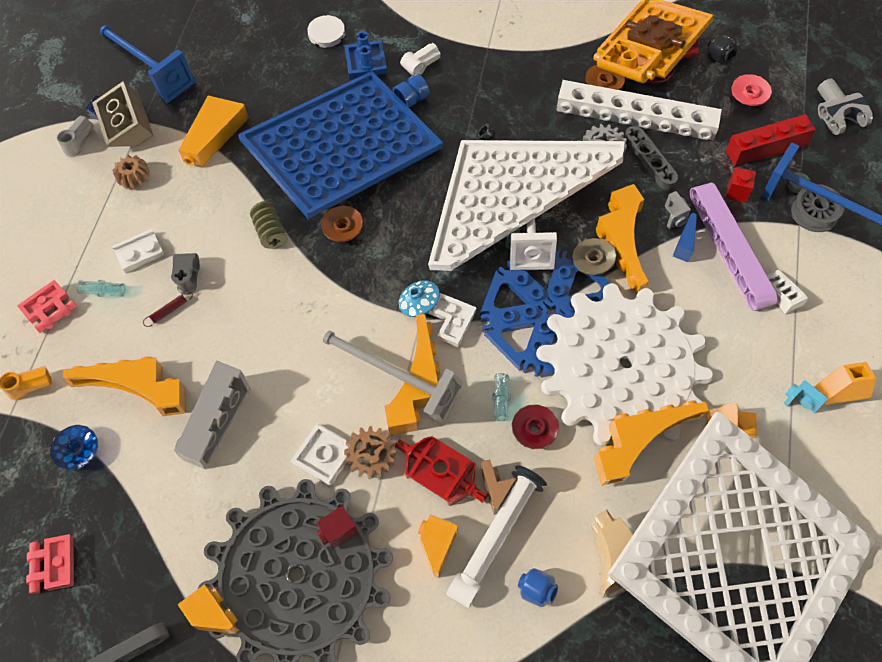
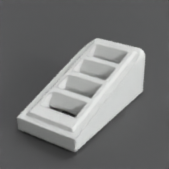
[767,270,808,314]

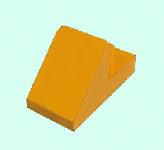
[706,404,757,438]

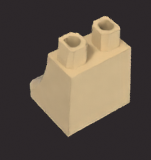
[591,510,633,598]

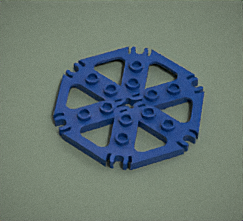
[480,250,611,378]

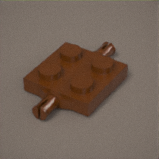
[625,15,685,51]

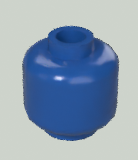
[518,568,558,607]

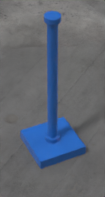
[100,25,196,104]
[761,143,882,225]

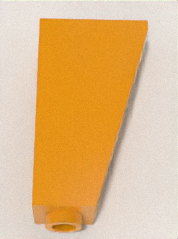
[178,96,248,167]

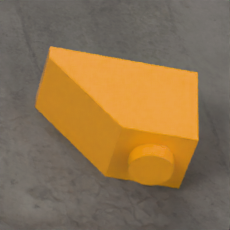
[418,514,458,578]

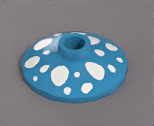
[398,281,440,317]

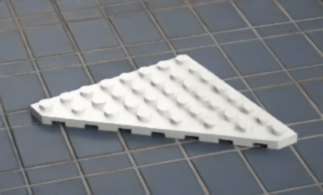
[428,140,625,271]

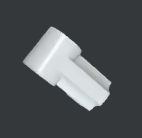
[400,43,440,76]

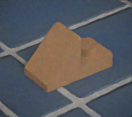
[480,460,516,515]

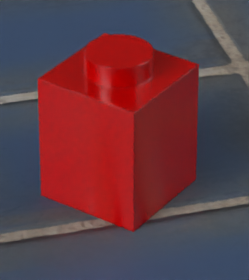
[725,167,756,203]

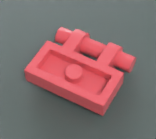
[17,280,77,333]
[26,534,74,594]

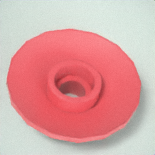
[731,74,772,106]

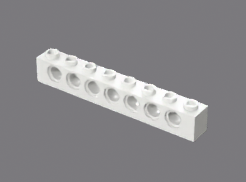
[557,80,722,141]

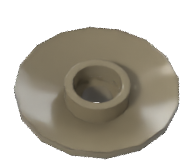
[572,238,616,275]

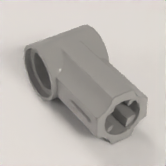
[57,116,94,157]

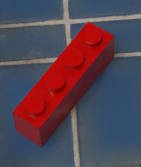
[726,114,816,166]

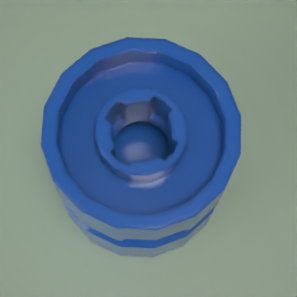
[393,74,430,108]

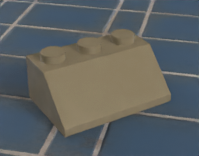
[92,81,153,147]

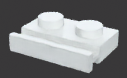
[112,229,165,273]

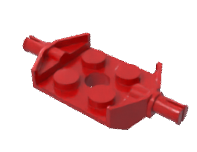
[394,436,488,506]

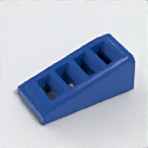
[673,213,697,262]

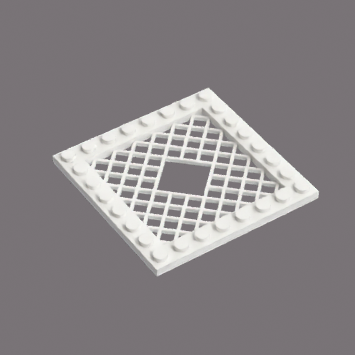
[607,411,876,662]

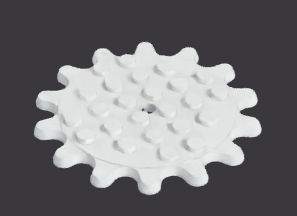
[536,283,713,450]

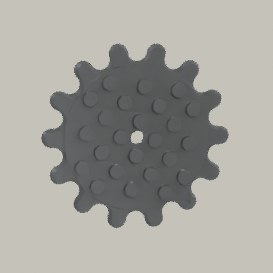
[198,479,393,662]

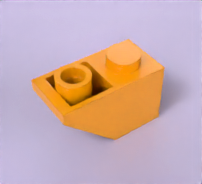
[815,362,876,405]
[178,584,239,634]

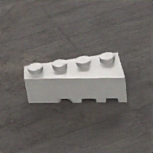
[174,360,251,469]

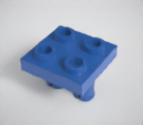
[344,31,387,79]

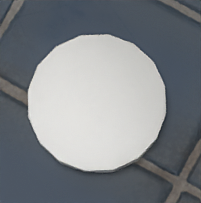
[308,15,345,48]

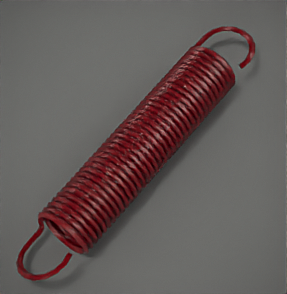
[143,290,193,327]

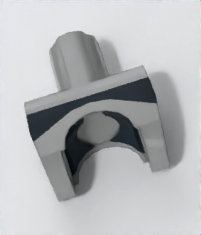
[817,78,873,135]

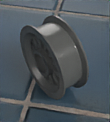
[791,184,844,232]

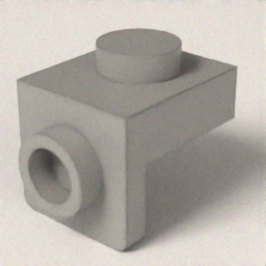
[665,191,691,229]

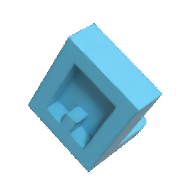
[784,380,828,413]

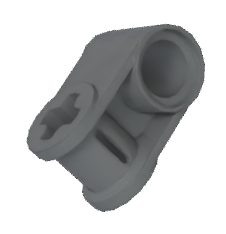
[171,253,200,295]

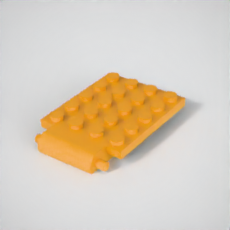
[594,0,713,83]

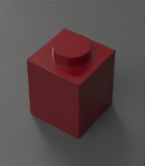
[316,505,358,549]

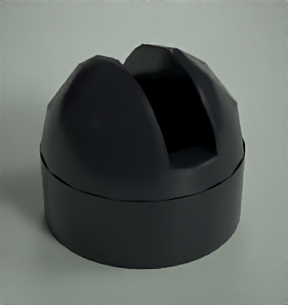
[477,124,495,141]

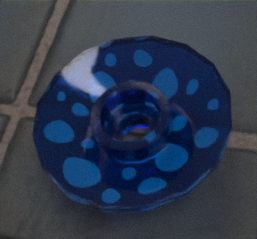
[50,425,98,470]

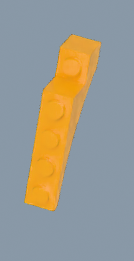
[596,184,649,295]
[385,314,440,435]
[63,356,186,416]
[594,400,709,486]

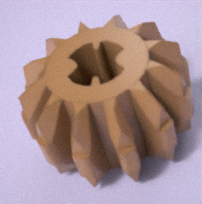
[113,154,150,190]

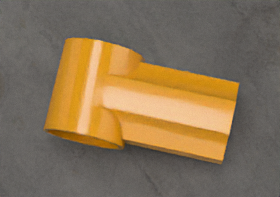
[0,366,52,400]

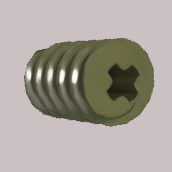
[250,201,288,249]

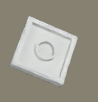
[290,423,357,487]

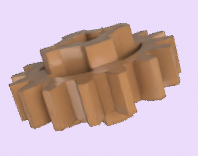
[344,426,396,479]

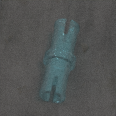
[77,280,125,297]
[492,373,511,421]

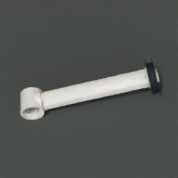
[446,465,547,609]

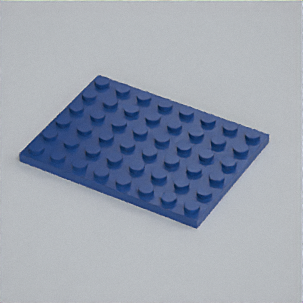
[239,71,443,219]

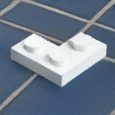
[428,293,476,348]

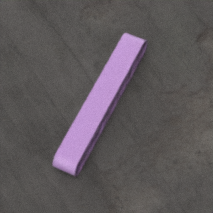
[690,182,777,311]

